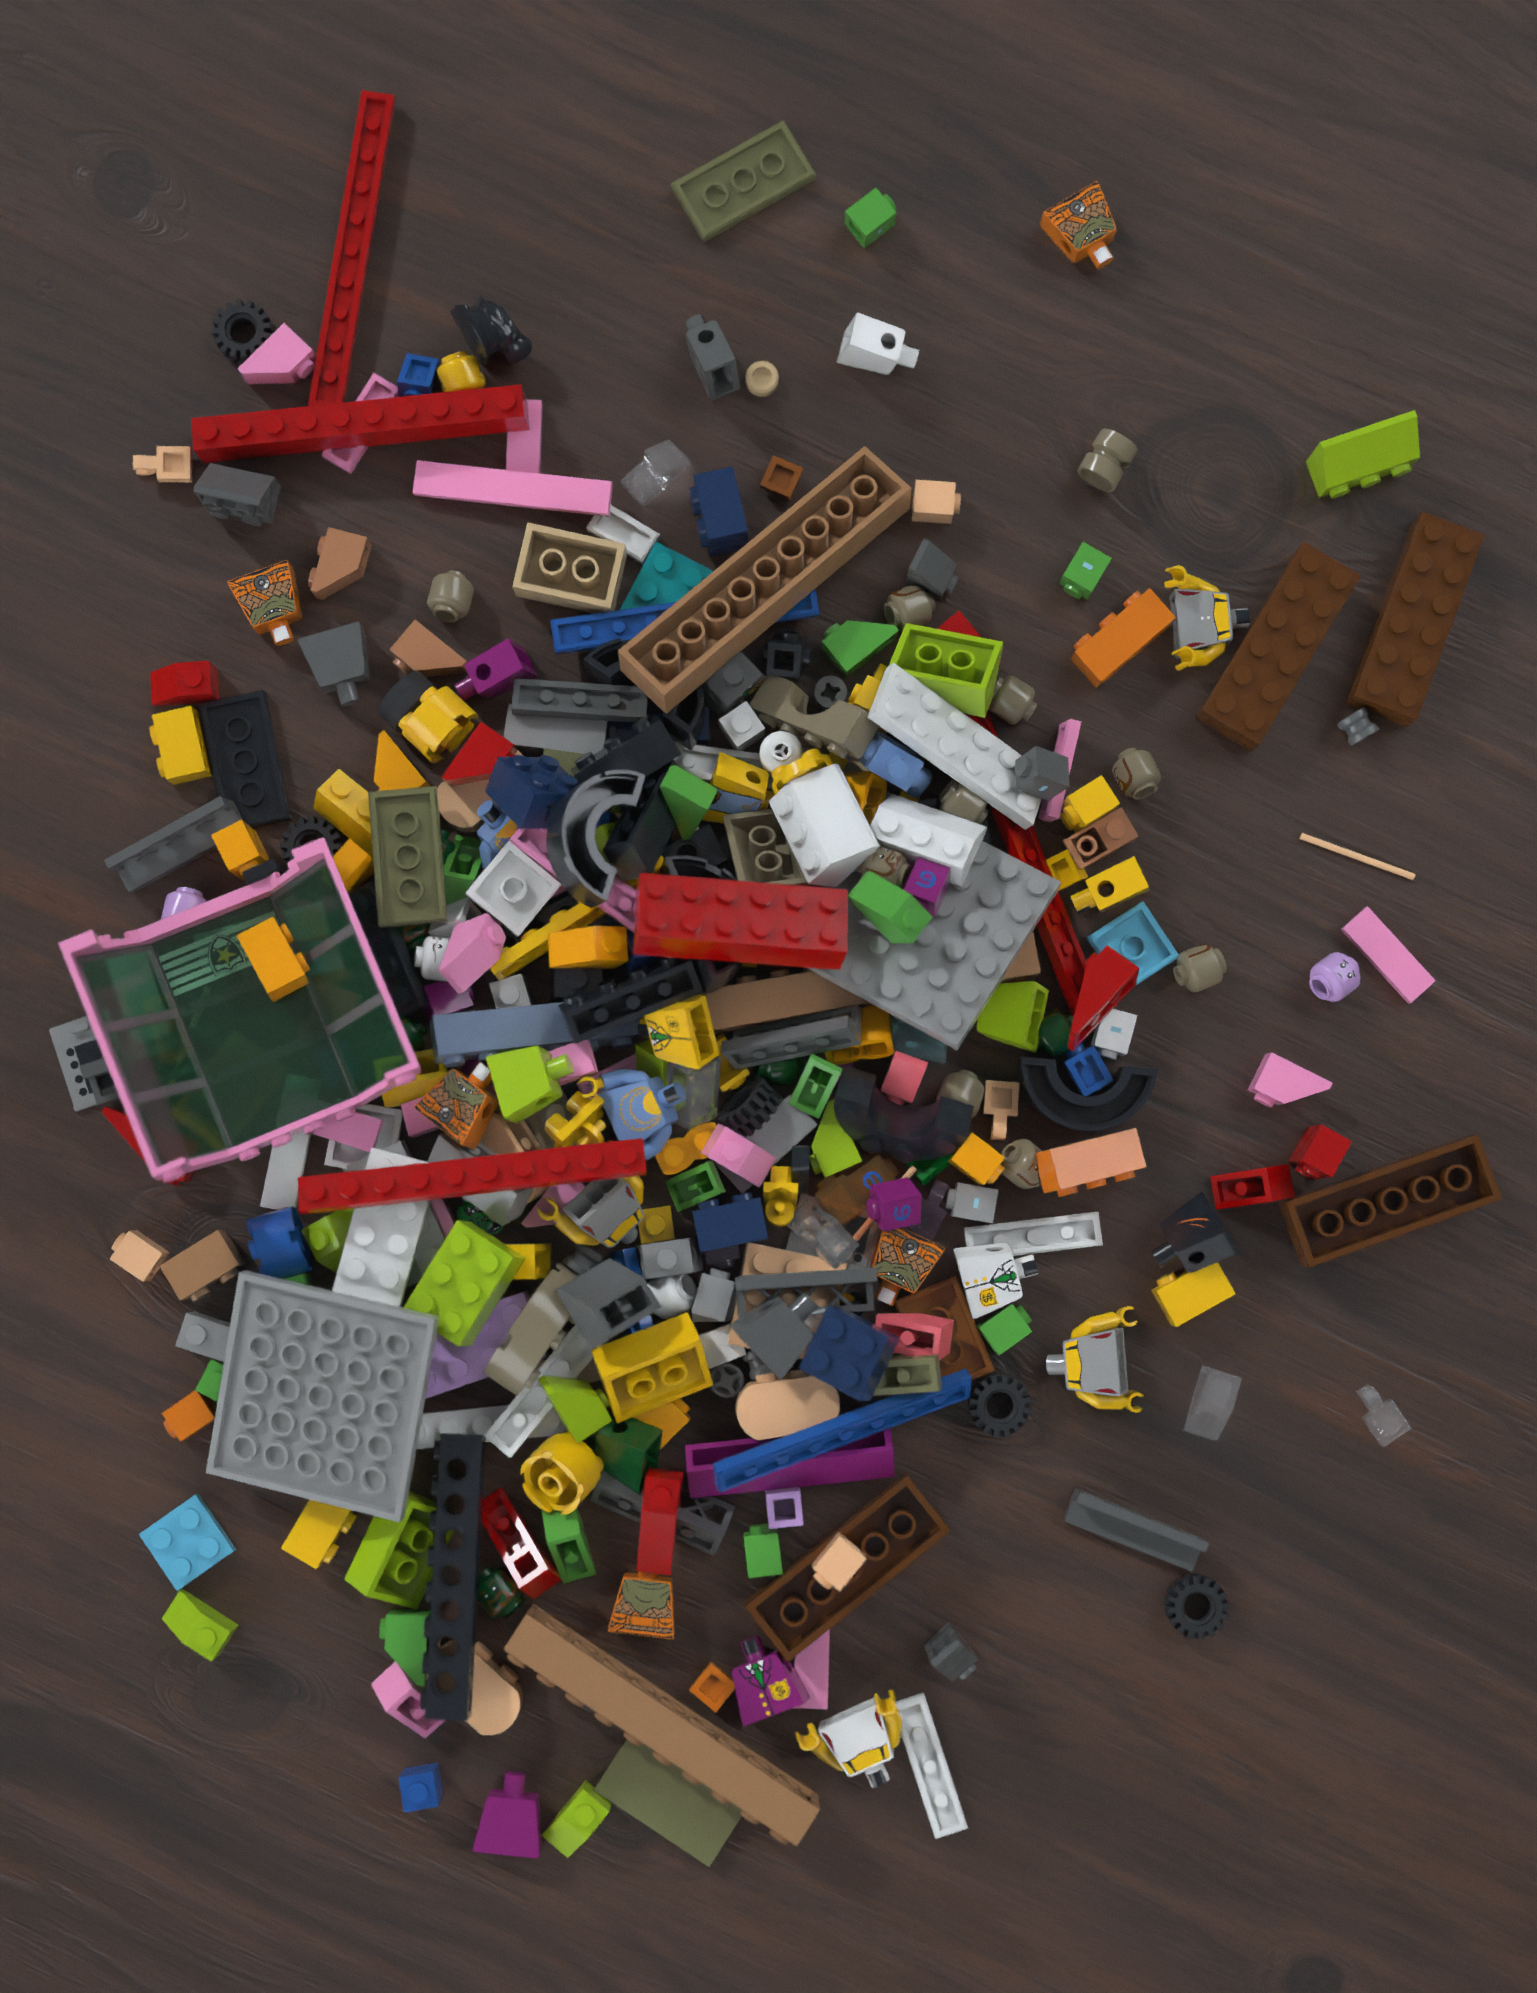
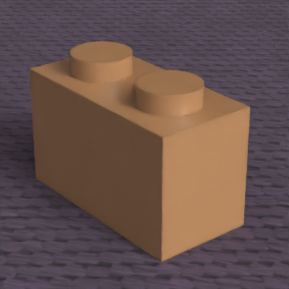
[160,1229,246,1302]

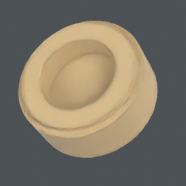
[746,361,779,397]

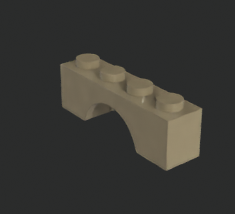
[750,675,880,760]

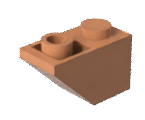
[308,527,372,600]
[1063,807,1138,870]

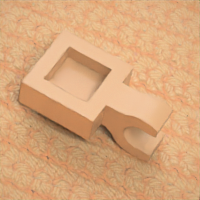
[133,446,192,482]
[983,1080,1020,1141]

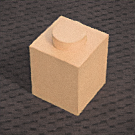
[912,480,961,524]
[110,1230,170,1282]
[812,1532,867,1591]

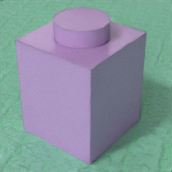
[765,1487,803,1529]

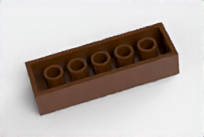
[1345,511,1485,727]
[1195,541,1361,751]
[1278,1134,1502,1267]
[745,1472,951,1662]

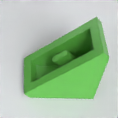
[660,765,718,840]
[788,1054,843,1119]
[665,1160,726,1212]

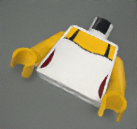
[795,1690,903,1788]

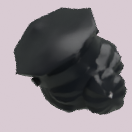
[450,294,533,364]

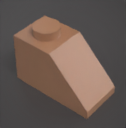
[390,620,467,677]

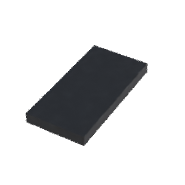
[199,690,292,828]

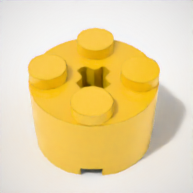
[398,686,478,763]
[521,1430,604,1515]

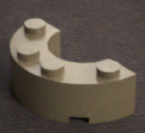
[483,1263,578,1396]

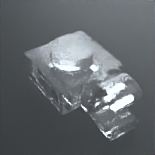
[1357,1384,1412,1447]

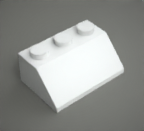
[769,764,880,887]
[870,794,987,887]

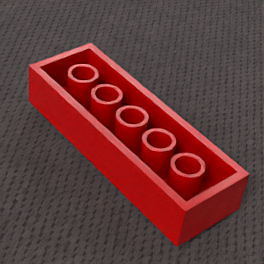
[633,873,848,970]

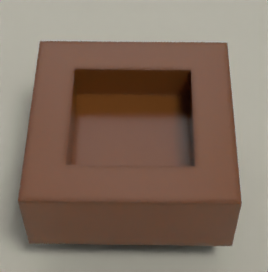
[760,455,803,501]

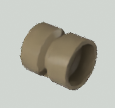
[1077,429,1138,492]

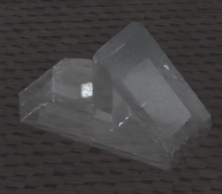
[620,439,691,507]

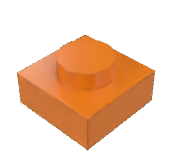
[689,1661,735,1713]

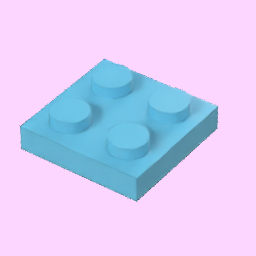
[139,1493,236,1591]

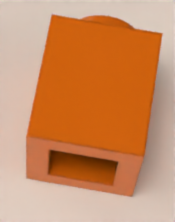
[162,1391,217,1442]

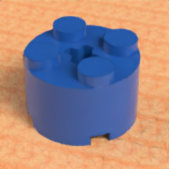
[246,1206,313,1279]

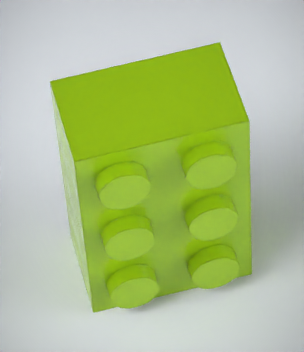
[404,1220,525,1347]

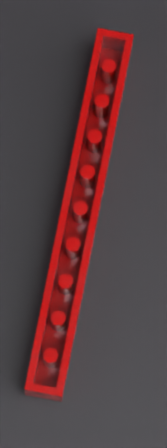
[191,384,530,463]

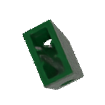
[586,1414,663,1494]

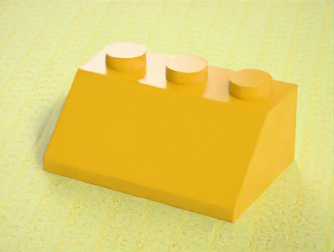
[591,1312,713,1423]

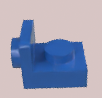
[397,353,439,397]
[1060,1043,1114,1096]

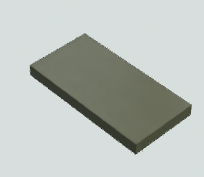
[671,120,816,242]
[368,786,448,928]
[594,1739,742,1867]

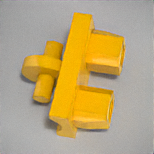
[545,1091,606,1148]
[763,1166,798,1227]

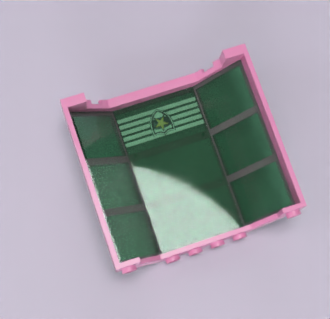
[58,837,421,1183]

